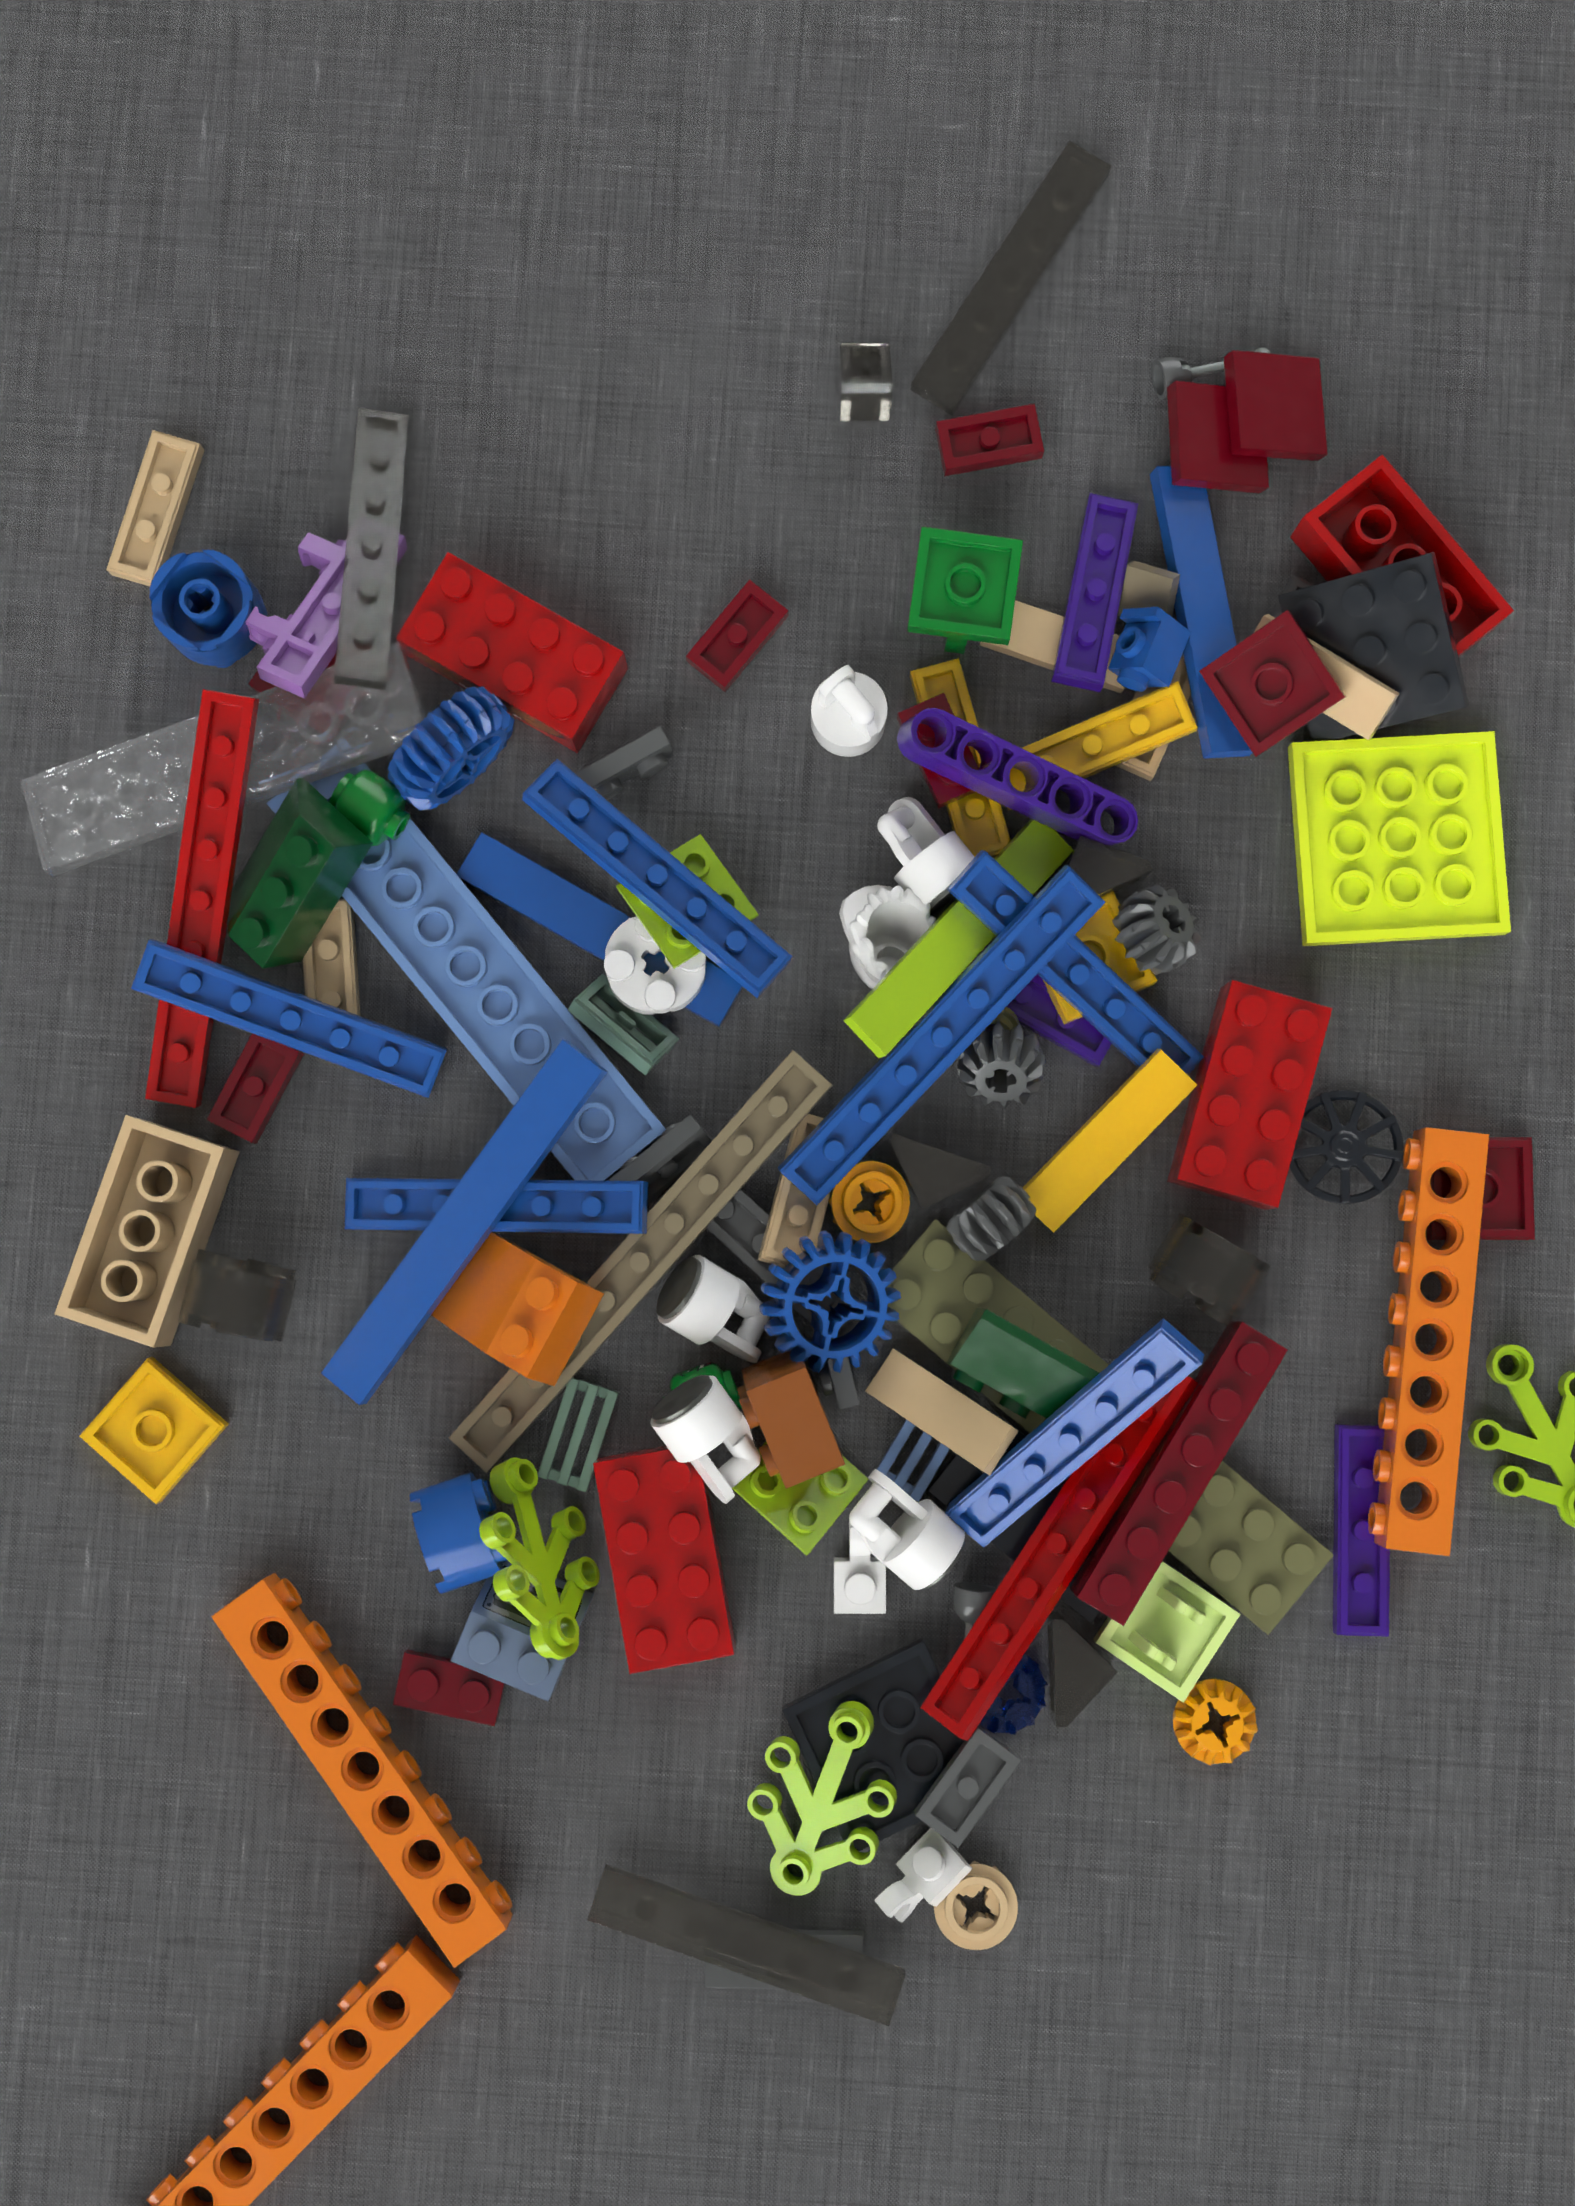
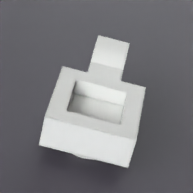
[834,1521,886,1614]
[874,1828,973,1922]

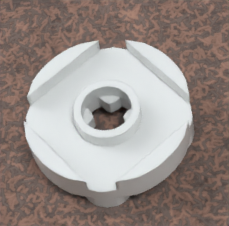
[604,916,706,1015]

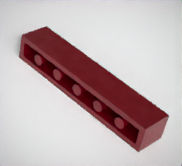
[1070,1321,1288,1626]

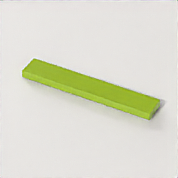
[843,819,1074,1058]

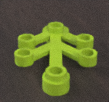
[1468,1344,1575,1528]
[479,1457,600,1660]
[747,1701,897,1896]

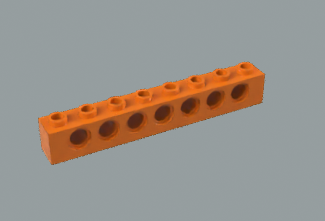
[1368,1127,1489,1556]
[211,1573,513,1968]
[146,1935,460,2206]

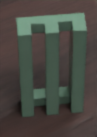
[568,974,679,1076]
[538,1377,620,1492]

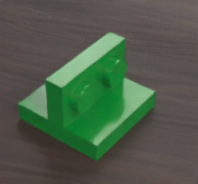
[907,526,1023,654]

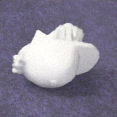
[839,885,936,989]

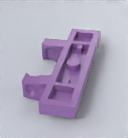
[245,517,408,699]

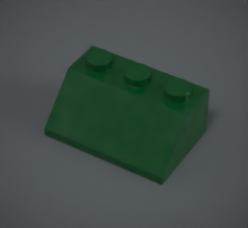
[228,778,373,969]
[947,1308,1099,1419]

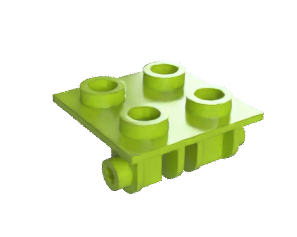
[616,834,759,969]
[732,1441,869,1556]

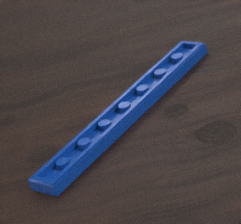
[778,865,1105,1205]
[321,1039,608,1405]

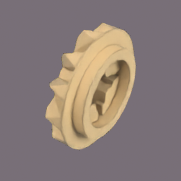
[933,1860,1018,1950]

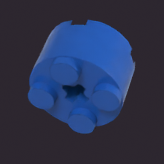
[149,549,267,668]
[409,1472,508,1594]

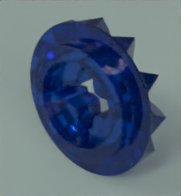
[979,1654,1048,1735]

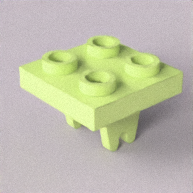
[1093,1561,1241,1702]

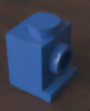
[1108,607,1191,692]

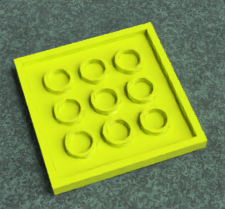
[1288,731,1511,946]

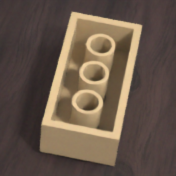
[55,1115,240,1348]

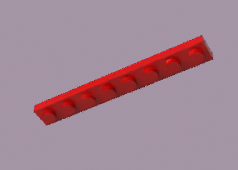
[145,689,259,1108]
[920,1376,1198,1741]

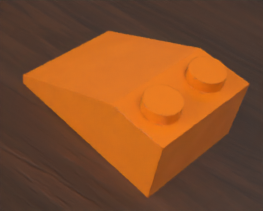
[431,1232,604,1386]

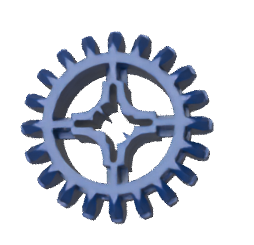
[387,686,515,811]
[759,1231,901,1373]

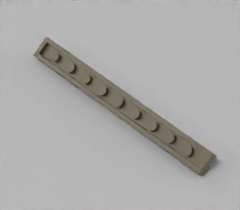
[449,1050,833,1473]

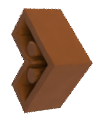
[737,1349,845,1489]

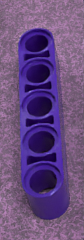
[897,708,1138,849]

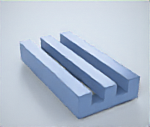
[876,1419,949,1502]

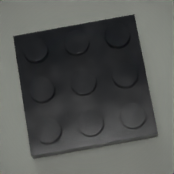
[1278,552,1469,741]
[782,1638,964,1851]

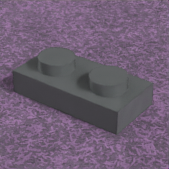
[575,726,673,800]
[610,1115,712,1205]
[914,1725,1021,1848]

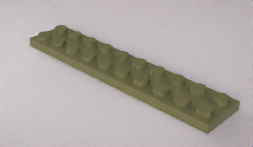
[887,1219,1334,1635]

